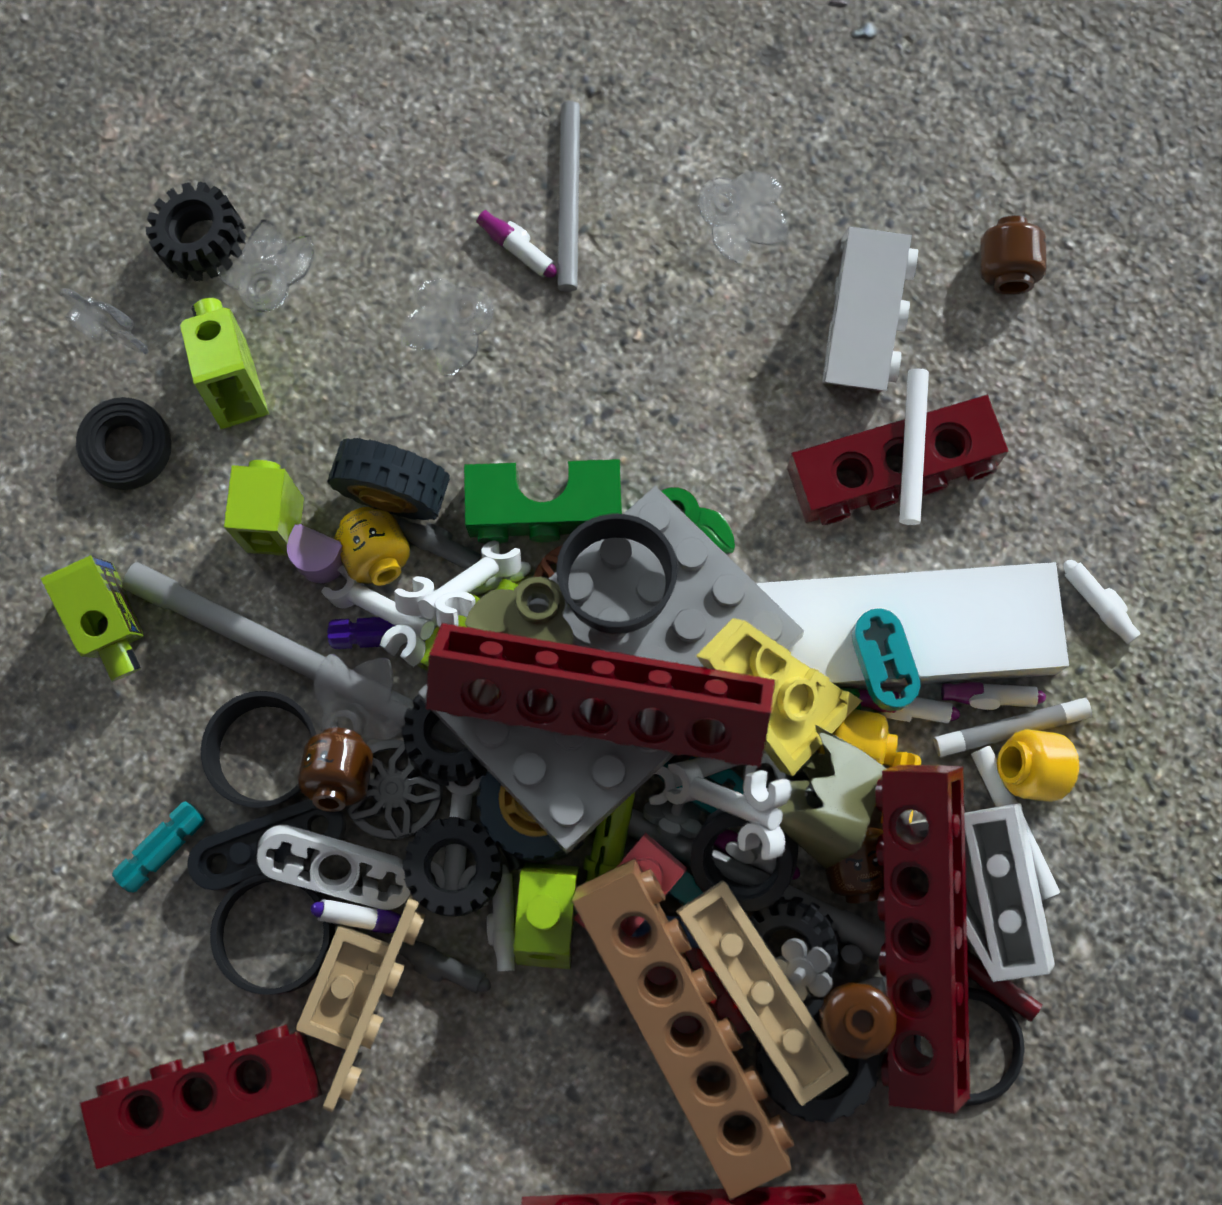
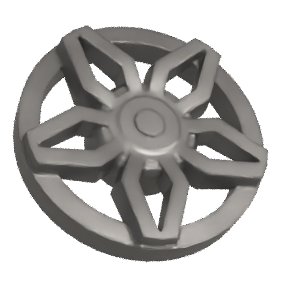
[346,740,443,840]

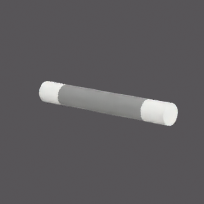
[933,698,1092,757]

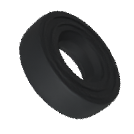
[76,397,171,490]

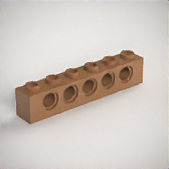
[573,858,794,1200]

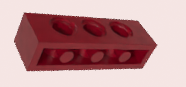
[787,394,1009,525]
[80,1024,323,1170]

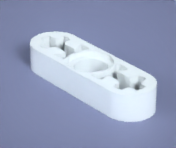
[257,825,410,910]

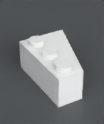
[822,227,918,392]
[910,803,1055,982]

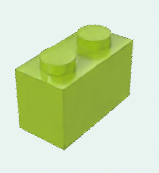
[224,460,304,556]

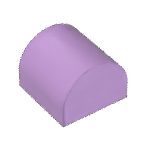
[287,524,343,583]

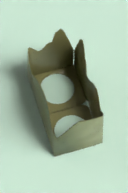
[778,725,887,868]

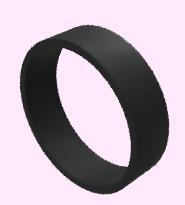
[210,874,335,995]

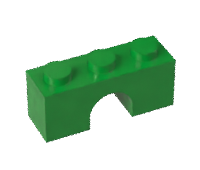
[464,459,622,544]

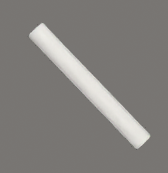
[899,368,929,525]
[971,745,1060,900]

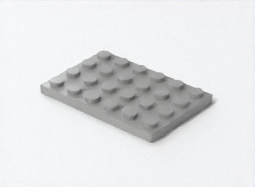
[418,486,804,854]

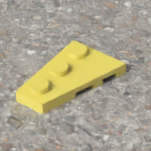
[696,618,862,776]

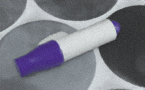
[310,899,402,934]

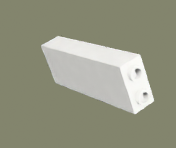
[756,562,1069,689]

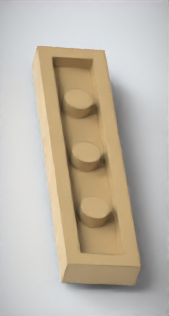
[676,881,848,1106]

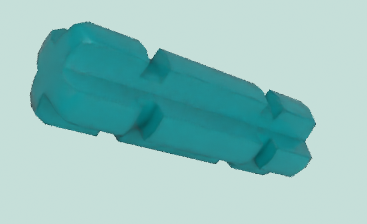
[112,801,205,893]

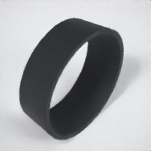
[556,514,677,634]
[201,691,316,808]

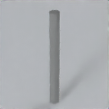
[558,101,580,292]

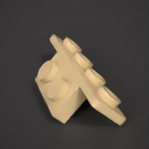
[295,894,425,1112]

